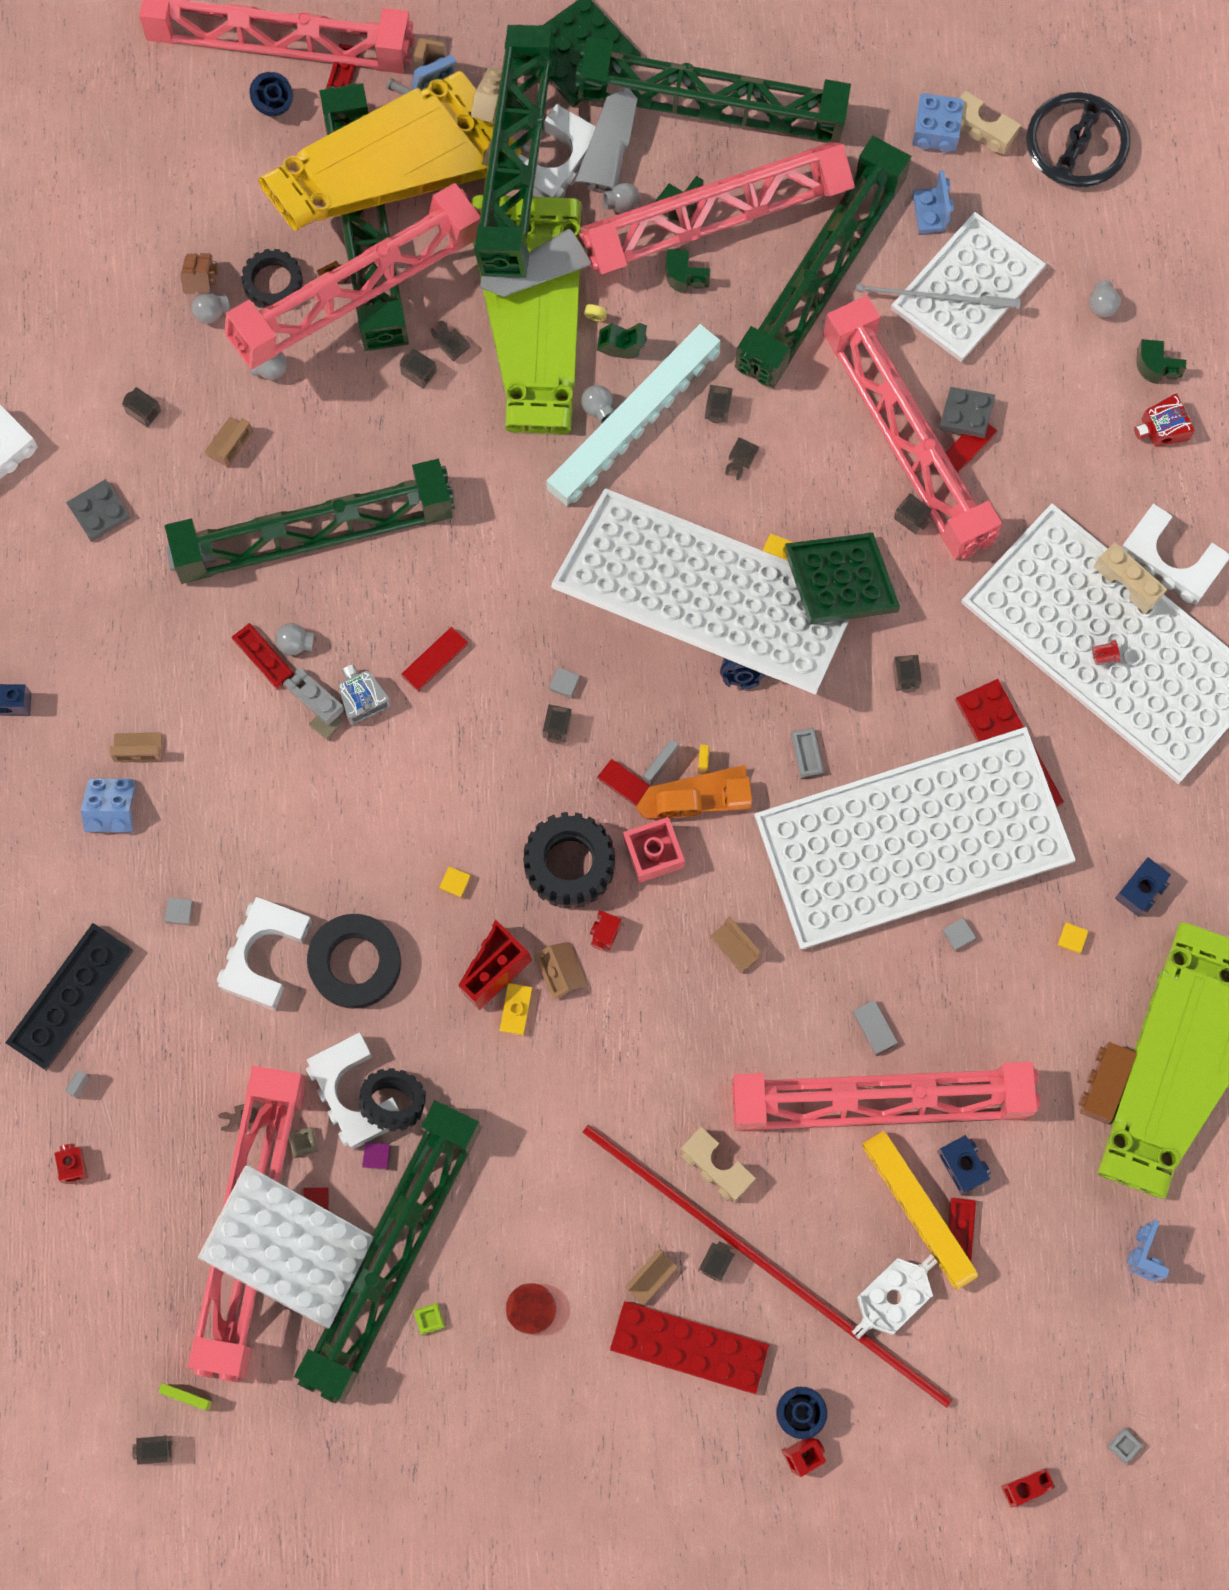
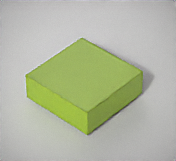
[413,1303,445,1335]

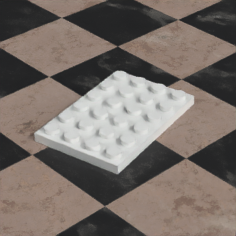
[891,212,1046,363]
[197,1166,374,1328]

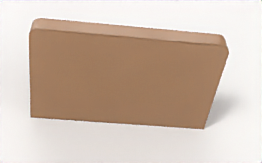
[413,37,447,70]
[205,417,253,468]
[110,732,162,762]
[710,917,761,974]
[535,942,587,999]
[626,1248,678,1305]

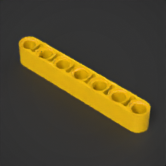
[861,1130,978,1290]

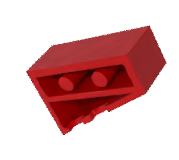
[458,919,533,1010]

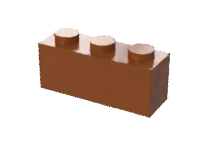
[1078,1042,1137,1124]

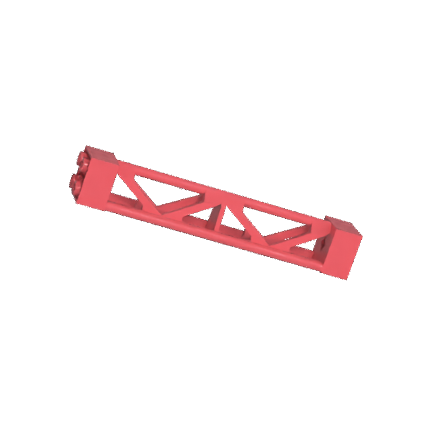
[188,1065,307,1383]

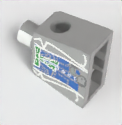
[338,665,391,725]

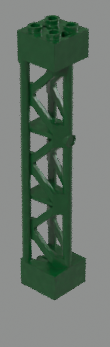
[474,24,557,278]
[575,36,851,143]
[319,83,409,352]
[735,135,912,388]
[164,458,455,584]
[294,1100,482,1404]

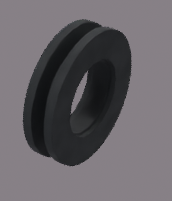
[307,914,401,1009]

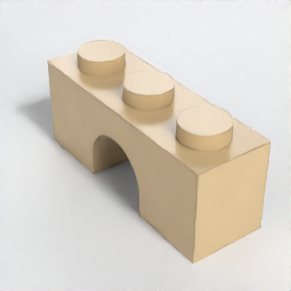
[471,67,502,123]
[960,91,1021,155]
[1094,542,1167,614]
[680,1127,756,1203]

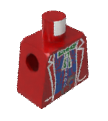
[1134,393,1195,447]

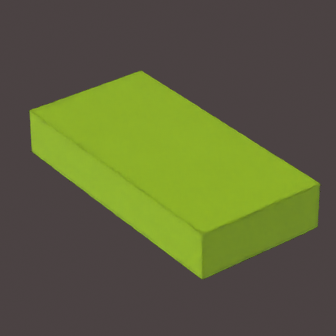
[158,1383,213,1411]

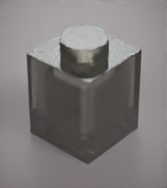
[400,348,437,389]
[705,385,733,423]
[122,387,161,428]
[894,493,932,535]
[892,655,922,693]
[543,704,572,744]
[698,1241,735,1283]
[132,1435,172,1465]

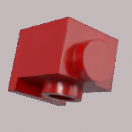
[590,910,622,951]
[54,1144,88,1184]
[781,1437,826,1477]

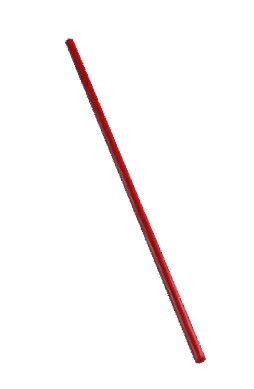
[582,1125,952,1408]

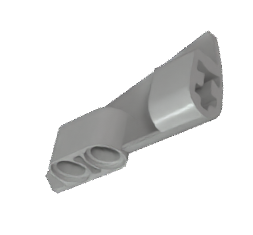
[575,88,637,193]
[480,229,591,297]

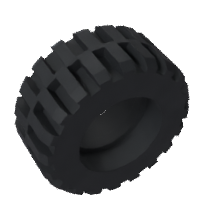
[523,812,615,909]

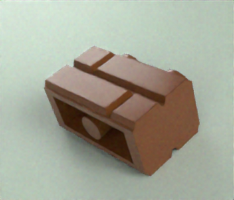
[181,253,218,294]

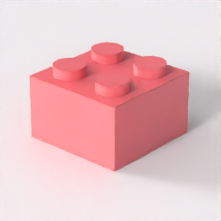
[623,817,685,883]

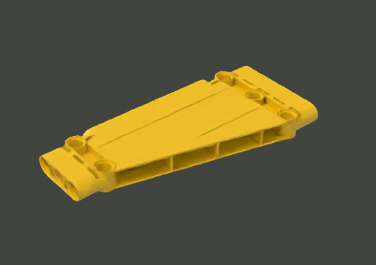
[258,71,521,231]

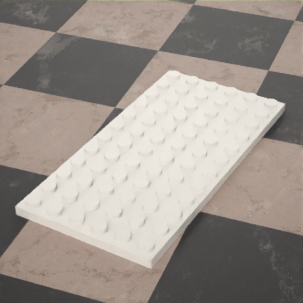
[551,488,850,695]
[961,503,1229,784]
[754,727,1076,950]

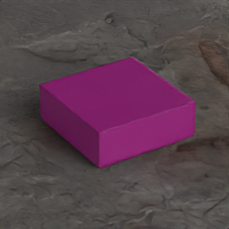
[362,1142,390,1170]

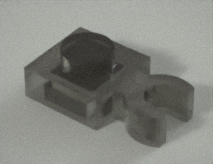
[430,320,470,362]
[725,437,759,481]
[218,1101,261,1132]

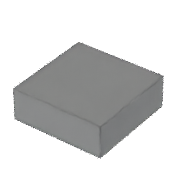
[549,667,580,698]
[164,898,193,925]
[942,918,976,952]
[66,1070,91,1099]
[1106,1427,1143,1465]

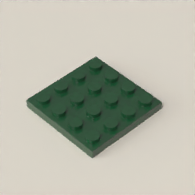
[543,0,641,107]
[784,532,900,624]

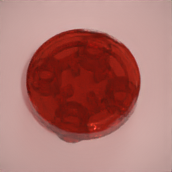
[506,1283,556,1335]

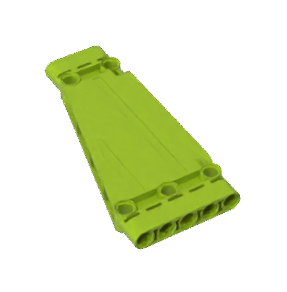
[472,195,582,434]
[1097,922,1229,1199]

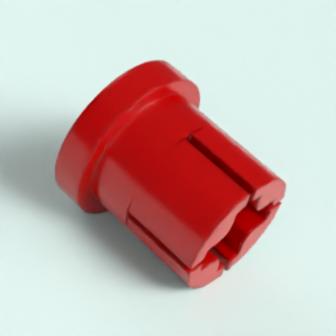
[1092,639,1121,665]

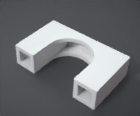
[518,104,595,198]
[0,405,38,479]
[1121,503,1229,606]
[217,897,313,1011]
[306,1032,399,1150]

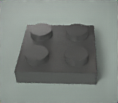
[940,387,995,438]
[66,479,131,542]

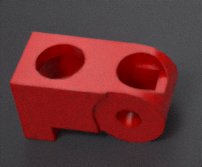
[1001,1468,1055,1507]

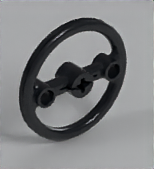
[1026,92,1131,187]

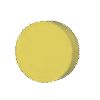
[584,305,608,322]

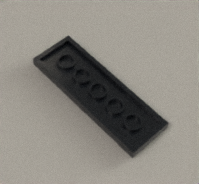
[5,923,134,1071]

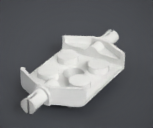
[851,1255,938,1339]

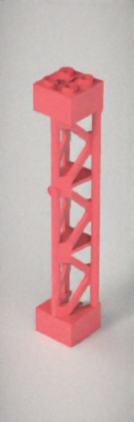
[139,0,415,74]
[579,142,855,274]
[225,183,481,370]
[823,295,1002,560]
[732,1062,1040,1131]

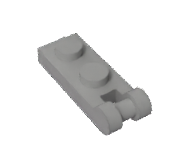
[283,667,345,726]

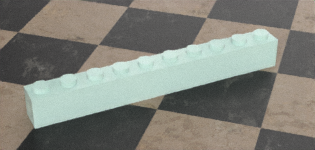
[546,324,721,507]

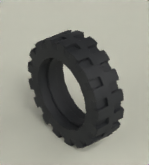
[241,249,303,308]
[358,1068,426,1131]

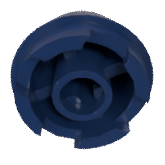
[249,72,293,117]
[720,658,765,690]
[776,1386,827,1439]

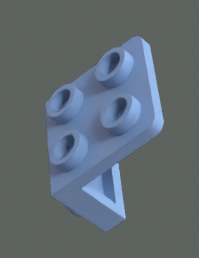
[411,55,456,95]
[912,93,964,152]
[81,778,136,832]

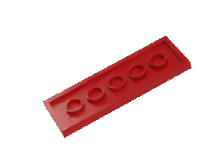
[955,679,1064,807]
[610,1301,769,1395]

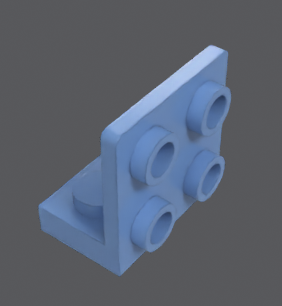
[912,171,954,235]
[1127,1219,1170,1283]

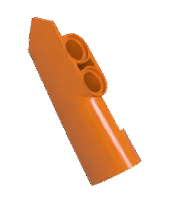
[635,765,752,820]

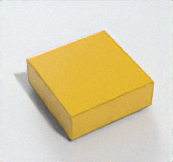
[698,744,709,774]
[439,866,471,899]
[1057,922,1088,955]

